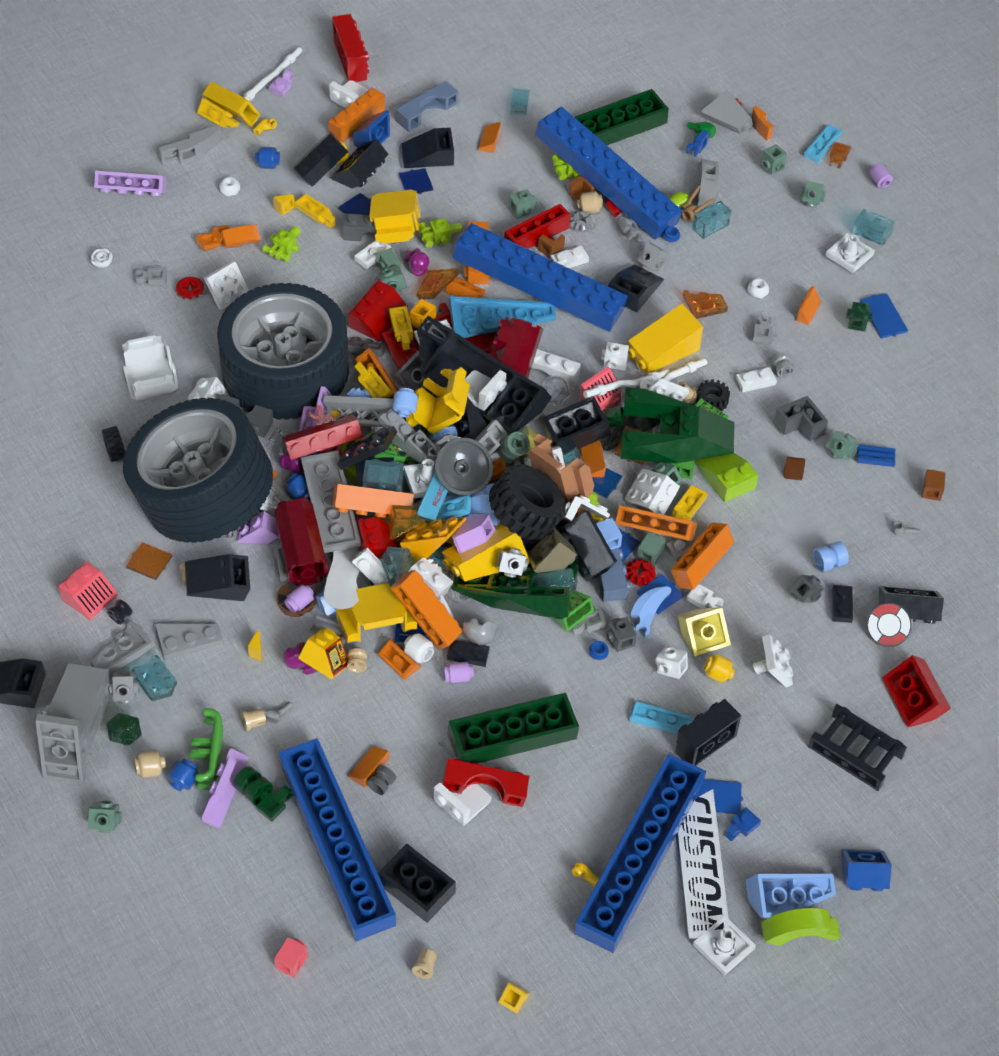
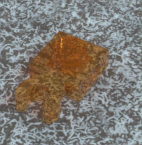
[829,142,851,168]

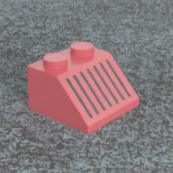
[580,366,622,413]
[58,561,118,620]

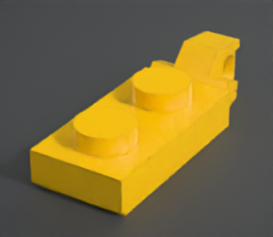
[197,97,240,128]
[294,194,336,228]
[389,306,413,350]
[354,361,393,399]
[671,485,708,521]

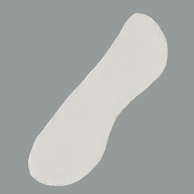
[324,547,361,609]

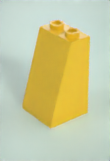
[628,304,703,375]
[442,521,530,581]

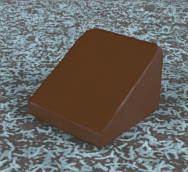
[784,457,805,481]

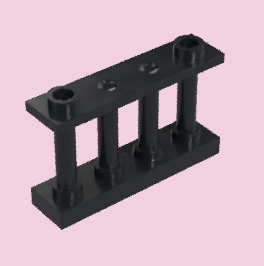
[808,704,907,791]

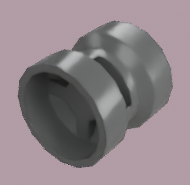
[367,766,396,795]

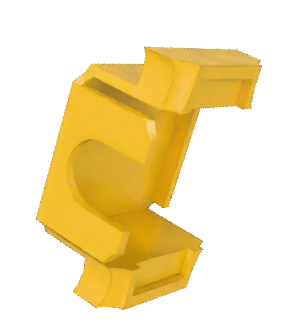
[369,190,421,244]
[406,367,470,434]
[336,583,417,643]

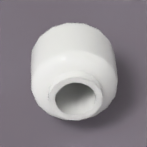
[404,633,434,663]

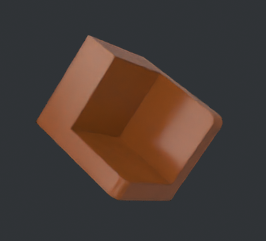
[568,176,594,204]
[538,234,565,258]
[922,469,946,501]

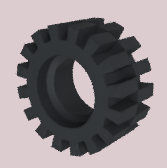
[696,379,730,412]
[102,426,125,462]

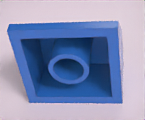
[353,110,390,147]
[841,849,892,891]

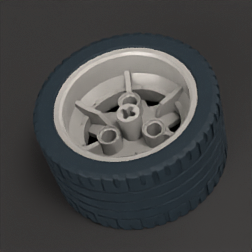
[217,283,349,420]
[123,398,273,543]

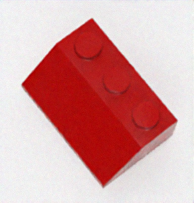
[349,280,408,341]
[882,655,951,727]

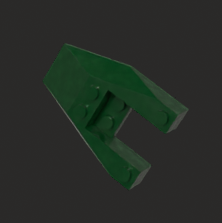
[620,387,735,464]
[451,561,578,619]

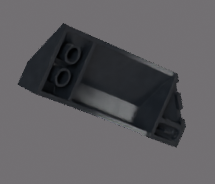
[417,316,552,434]

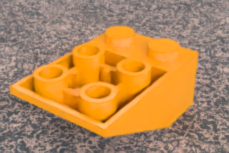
[400,517,466,563]

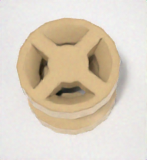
[347,648,367,673]

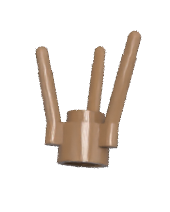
[681,186,715,223]

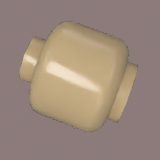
[577,191,603,214]
[134,750,166,779]

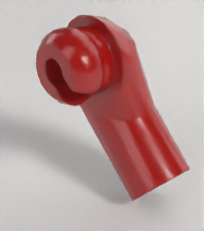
[606,199,621,217]

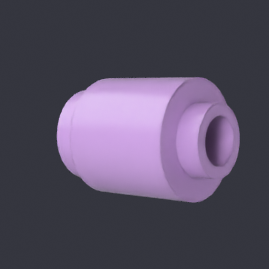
[870,163,893,188]
[284,584,314,613]
[444,662,474,684]

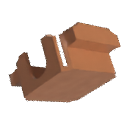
[528,434,594,504]

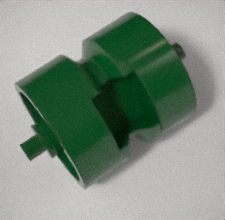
[233,766,273,806]

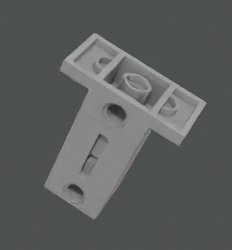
[35,663,111,784]

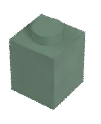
[637,532,666,566]

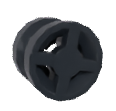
[107,599,133,625]

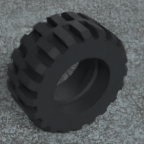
[489,465,566,540]

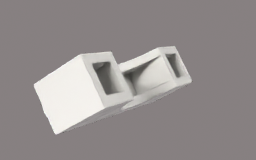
[532,349,581,390]

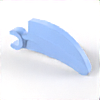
[630,586,671,638]

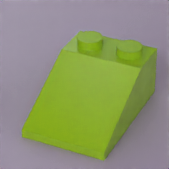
[694,453,759,502]

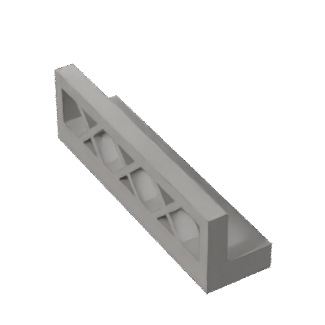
[323,395,393,427]

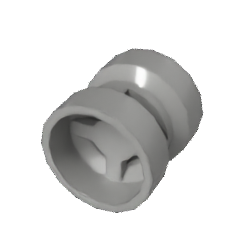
[772,352,795,378]

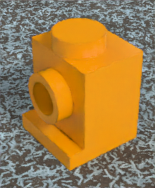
[409,299,436,328]

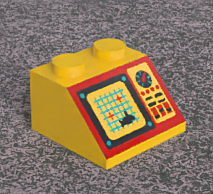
[298,627,348,680]

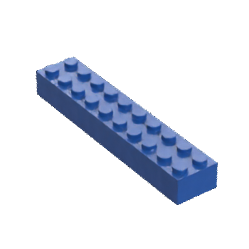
[535,106,683,240]
[453,223,628,332]
[278,738,396,942]
[574,753,706,953]

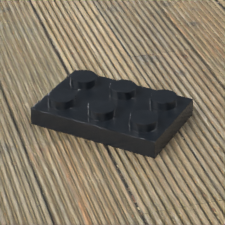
[337,426,397,470]

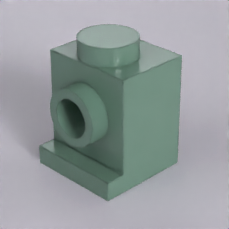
[375,248,400,271]

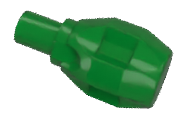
[687,122,716,138]

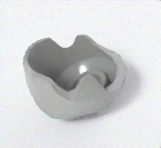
[462,618,497,645]

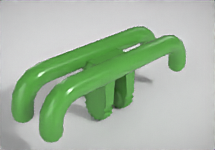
[189,708,223,790]

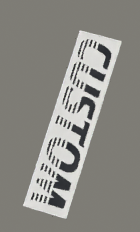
[678,789,729,939]

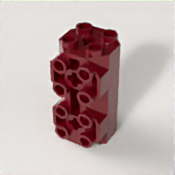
[490,317,544,378]
[274,497,328,586]

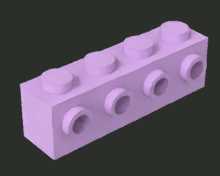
[94,171,167,196]

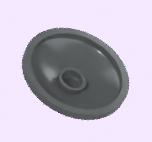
[435,438,493,496]

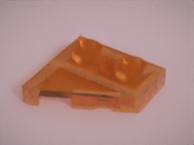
[416,268,459,300]
[683,290,728,319]

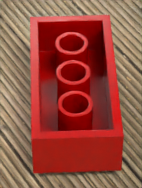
[332,14,370,82]

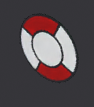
[867,603,911,647]

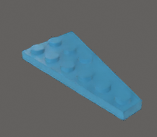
[449,296,556,338]

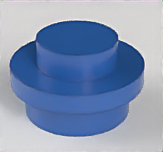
[663,226,680,242]
[589,641,609,660]

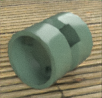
[497,432,530,461]

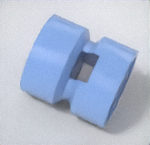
[813,541,849,572]

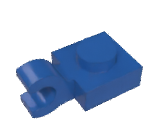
[686,129,709,157]
[725,807,761,841]

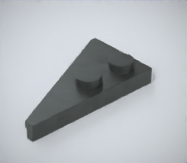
[604,416,660,452]

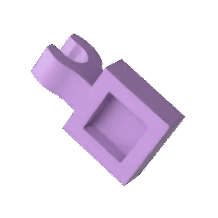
[269,69,294,97]

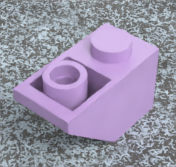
[237,511,278,544]
[452,514,495,553]

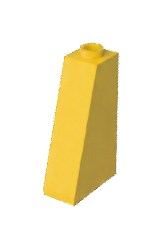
[202,81,261,128]

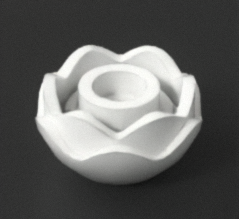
[219,177,240,196]
[91,249,112,268]
[748,279,769,298]

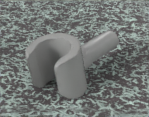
[894,521,920,536]
[267,702,293,724]

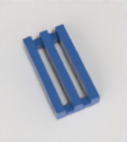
[857,445,896,467]

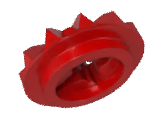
[176,277,204,300]
[625,558,656,586]

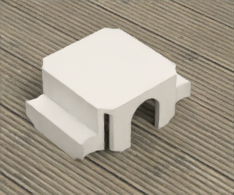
[122,335,178,400]

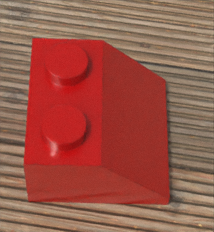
[357,517,403,562]

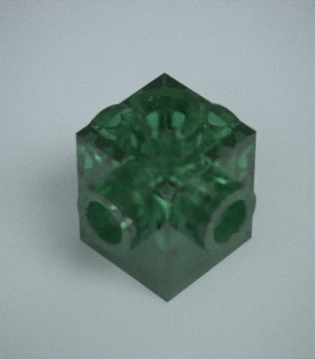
[846,302,873,332]
[106,713,142,746]

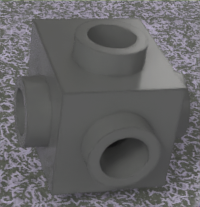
[790,575,824,603]
[606,616,637,652]

